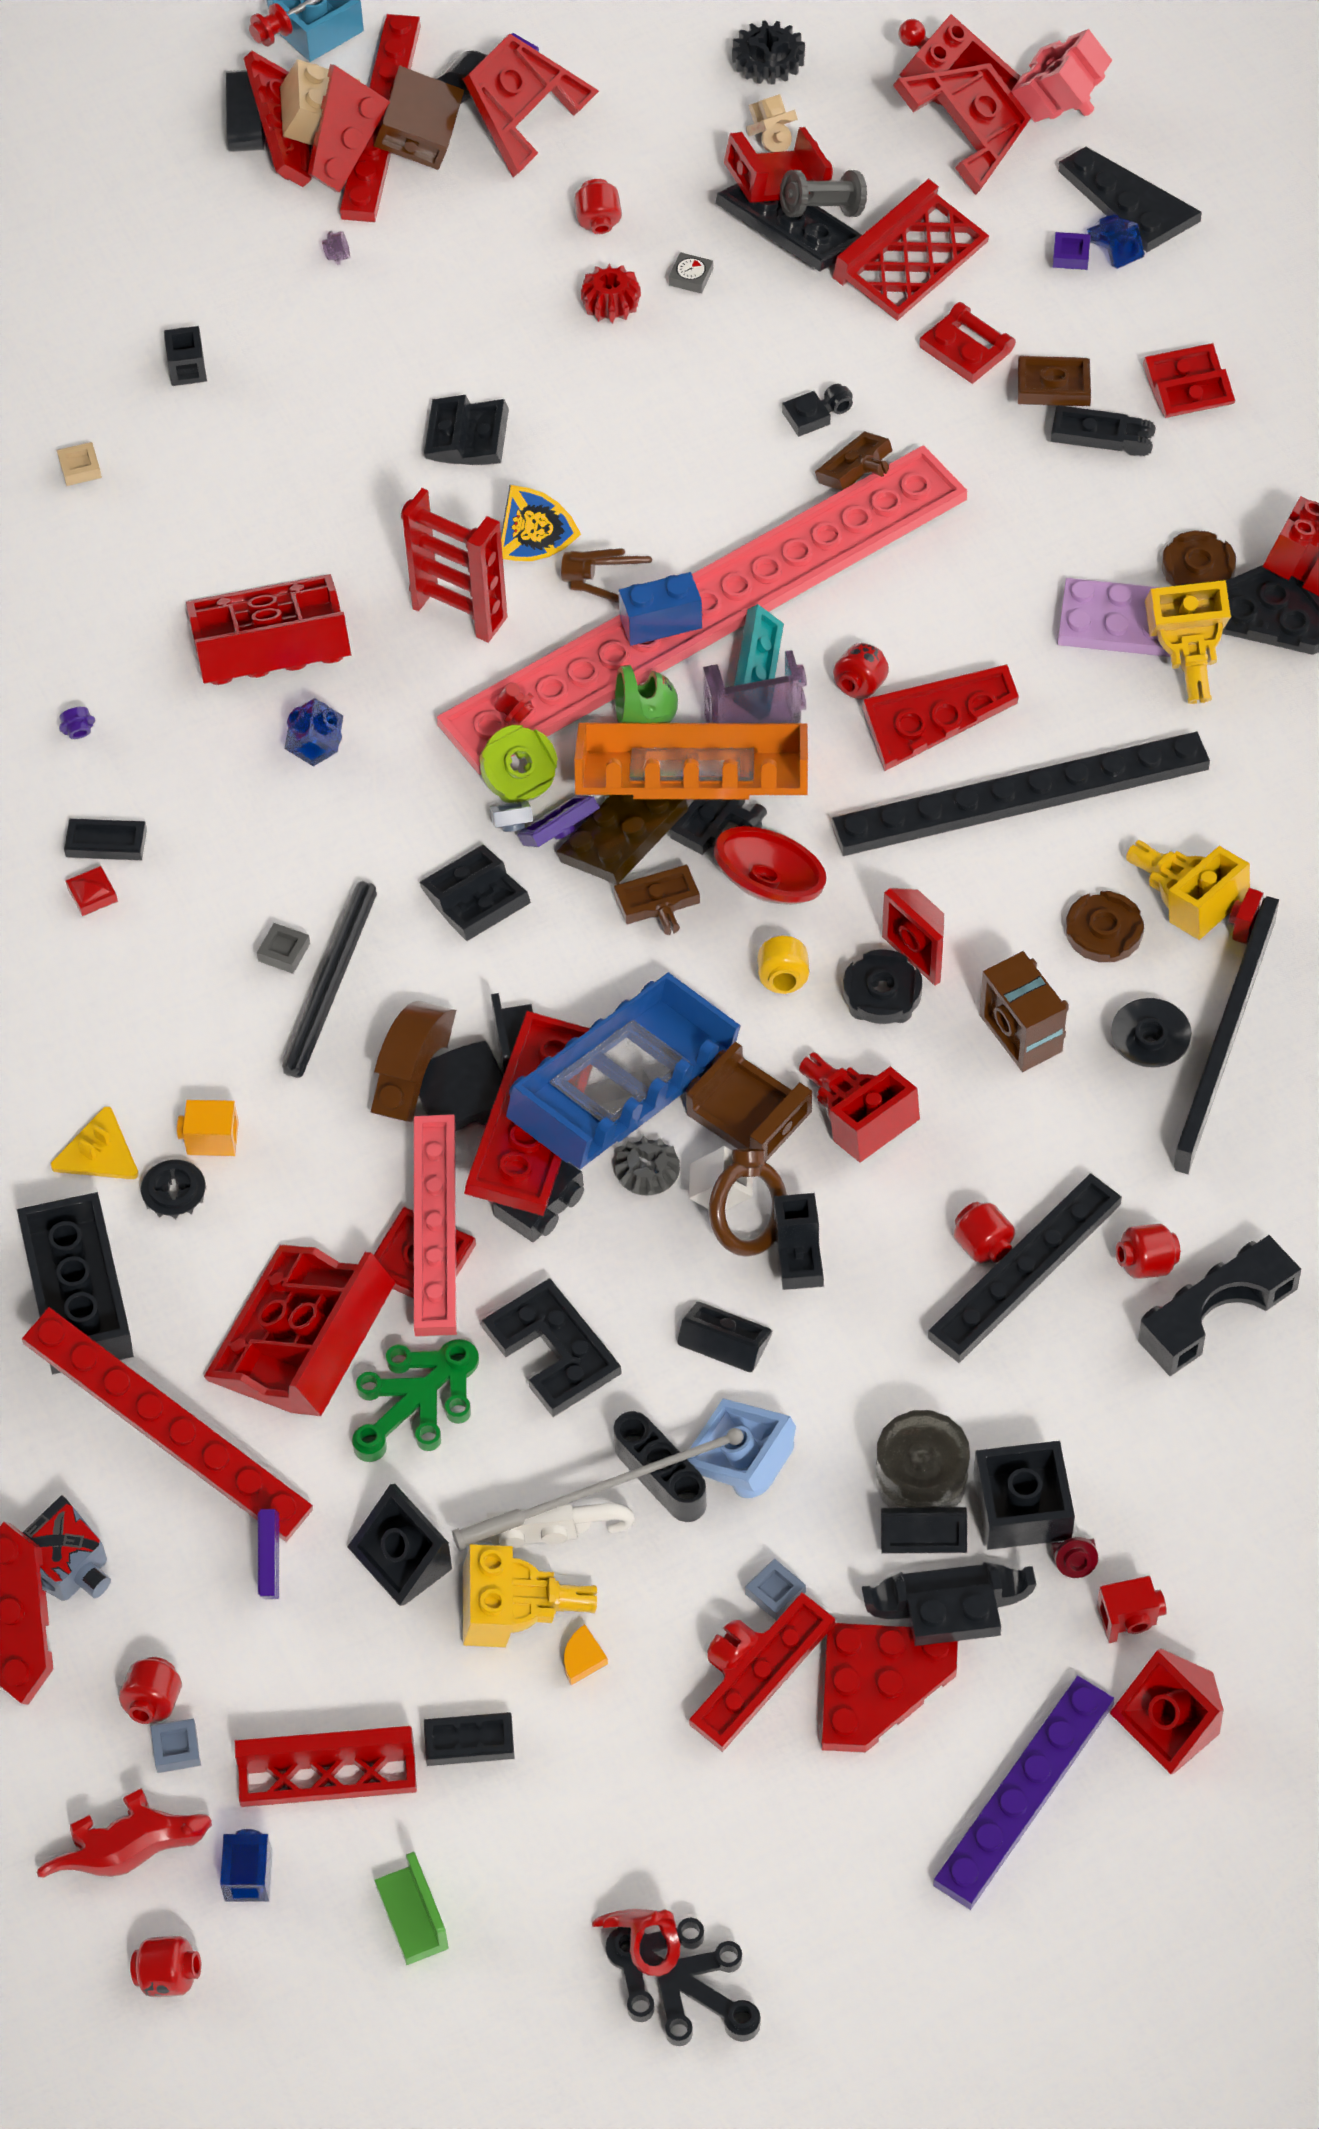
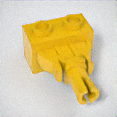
[1145,580,1231,704]
[1126,840,1250,940]
[462,1544,597,1648]

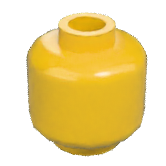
[757,935,810,994]

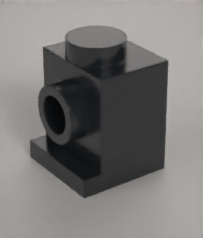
[164,326,207,386]

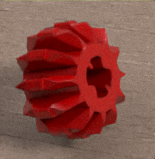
[581,263,641,324]

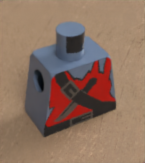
[22,1495,111,1601]

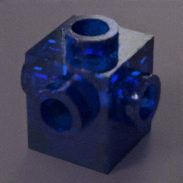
[284,698,344,767]

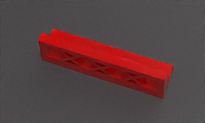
[235,1726,417,1807]

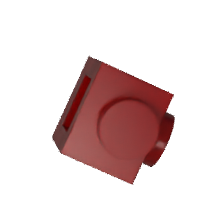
[1097,1576,1167,1643]

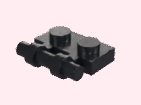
[670,777,767,866]

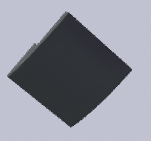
[424,394,509,465]
[419,844,531,941]
[419,1041,503,1132]

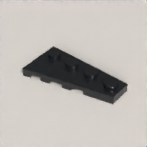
[1058,146,1202,253]

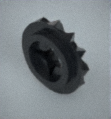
[141,1160,207,1220]

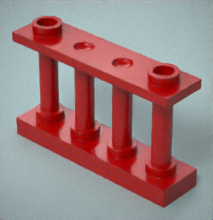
[401,488,508,643]

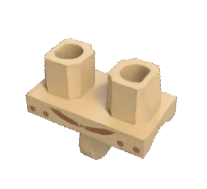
[746,94,798,153]

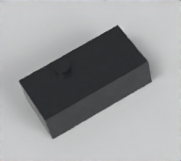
[17,1192,134,1375]

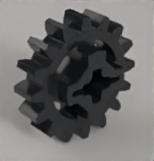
[732,20,805,85]

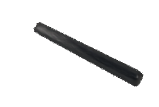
[282,881,377,1078]

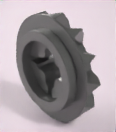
[615,1135,680,1196]

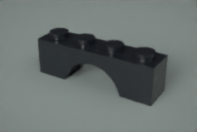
[1138,1235,1302,1376]

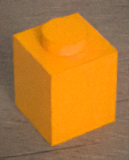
[177,1100,239,1156]

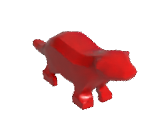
[36,1788,212,1878]

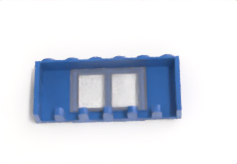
[506,972,741,1169]

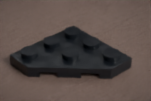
[1222,565,1319,655]

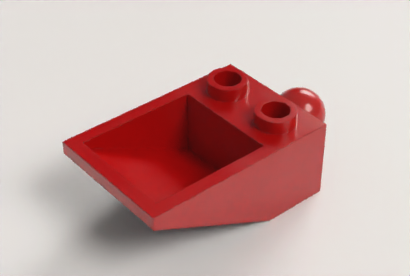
[898,14,1021,106]

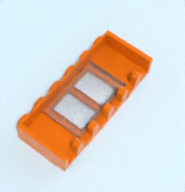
[574,723,808,800]

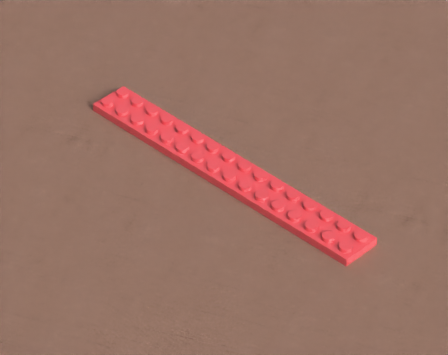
[437,445,967,775]

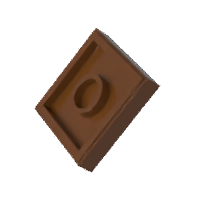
[1018,356,1091,406]

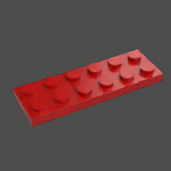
[464,1011,593,1216]

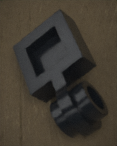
[782,384,853,437]

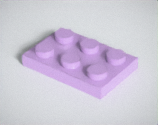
[1058,578,1170,657]

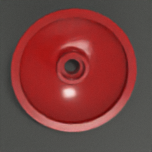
[714,826,827,905]

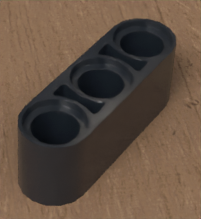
[226,70,264,152]
[613,1411,707,1522]

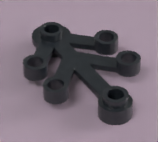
[605,1917,761,2046]

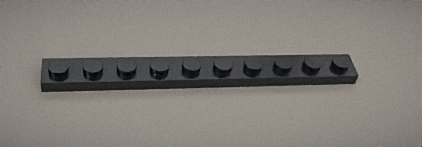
[832,731,1210,856]

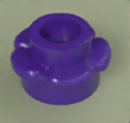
[59,707,96,739]

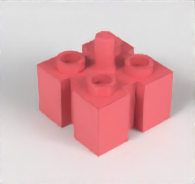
[1011,29,1112,122]

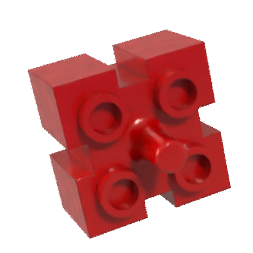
[1262,496,1319,596]

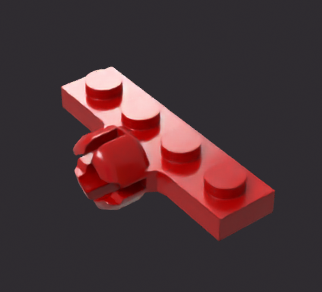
[689,1592,836,1752]

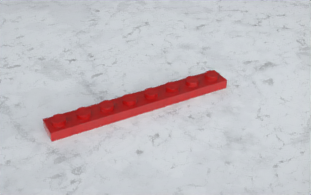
[340,14,421,222]
[22,1307,313,1542]

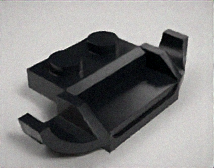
[862,1562,1037,1646]

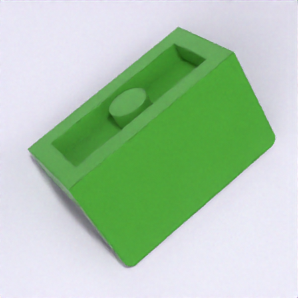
[374,1851,449,1965]

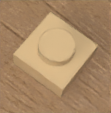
[57,442,102,486]

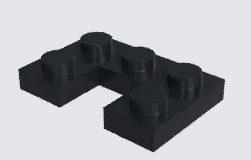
[482,1278,622,1417]

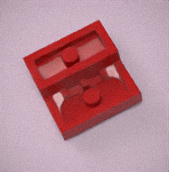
[1143,343,1235,418]

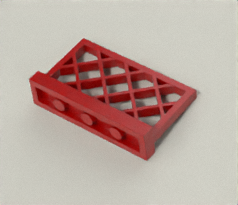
[832,178,989,321]

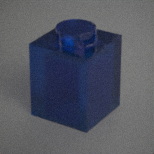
[220,1829,273,1902]

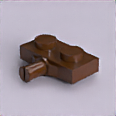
[815,431,893,491]
[614,864,700,935]

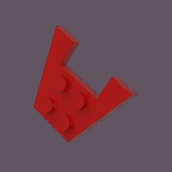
[463,34,599,177]
[893,63,1031,195]

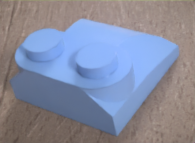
[687,1398,796,1498]

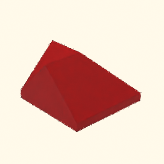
[882,888,945,986]
[1110,1649,1224,1774]

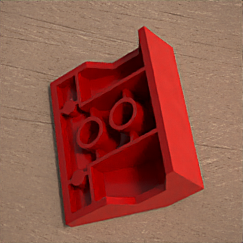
[186,574,352,685]
[204,1245,396,1416]

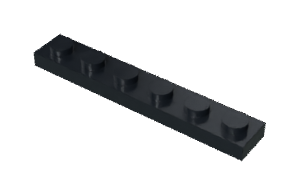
[928,1173,1122,1363]

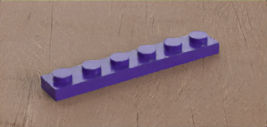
[933,1675,1115,1910]

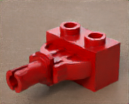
[799,1052,920,1163]

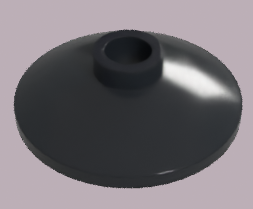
[1111,998,1192,1068]

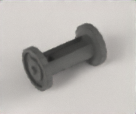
[780,170,867,217]

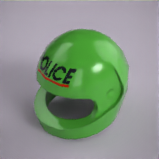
[615,665,678,723]

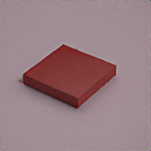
[374,1207,476,1298]

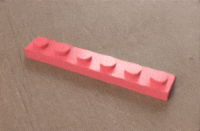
[414,1115,457,1336]

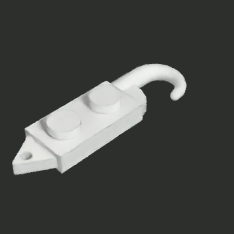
[463,1503,635,1549]

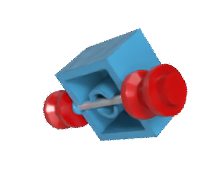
[249,0,364,62]

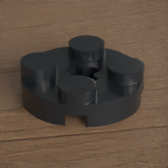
[843,949,922,1024]

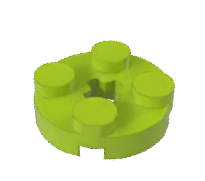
[479,725,558,803]

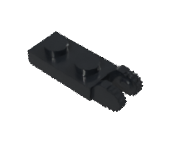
[1050,405,1156,457]

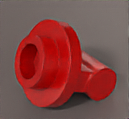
[494,683,534,724]

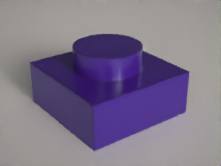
[1053,232,1091,270]

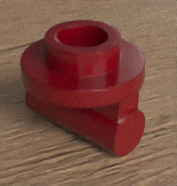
[1051,1537,1098,1578]

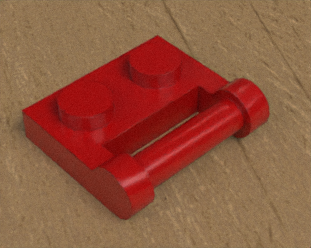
[920,302,1016,384]

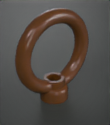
[709,1149,787,1257]

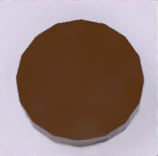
[1162,530,1236,586]
[1065,891,1144,962]

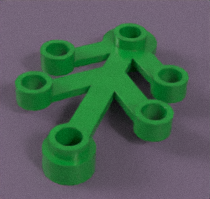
[352,1339,479,1462]

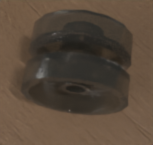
[875,1410,970,1508]

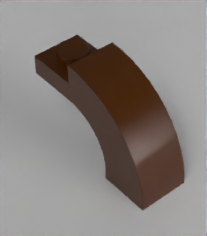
[370,1001,457,1122]

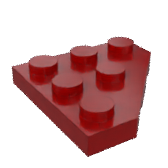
[0,1521,54,1705]
[822,1623,958,1753]

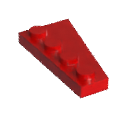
[243,51,312,187]
[862,664,1019,771]

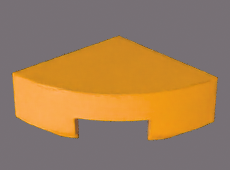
[564,1624,608,1685]

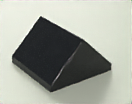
[347,1484,452,1606]

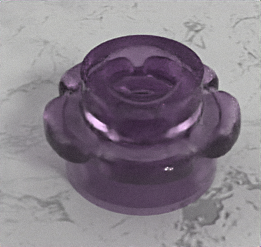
[322,231,350,265]

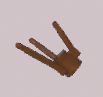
[561,548,653,603]

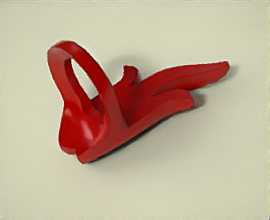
[592,1909,681,1976]

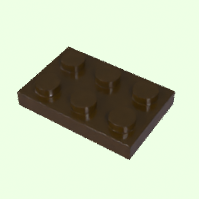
[556,795,689,885]

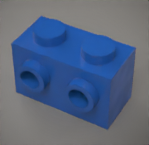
[619,572,702,646]

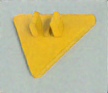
[51,1107,139,1179]

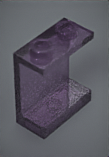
[703,650,807,723]

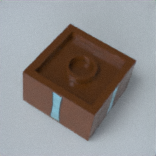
[979,951,1069,1072]

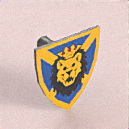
[501,485,581,561]

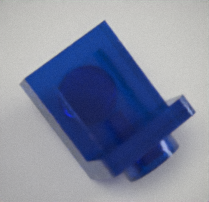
[1087,215,1145,269]

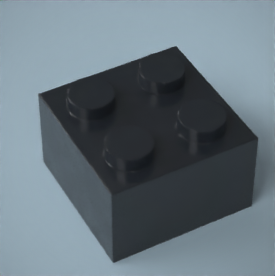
[973,1440,1075,1550]

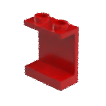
[724,127,833,203]

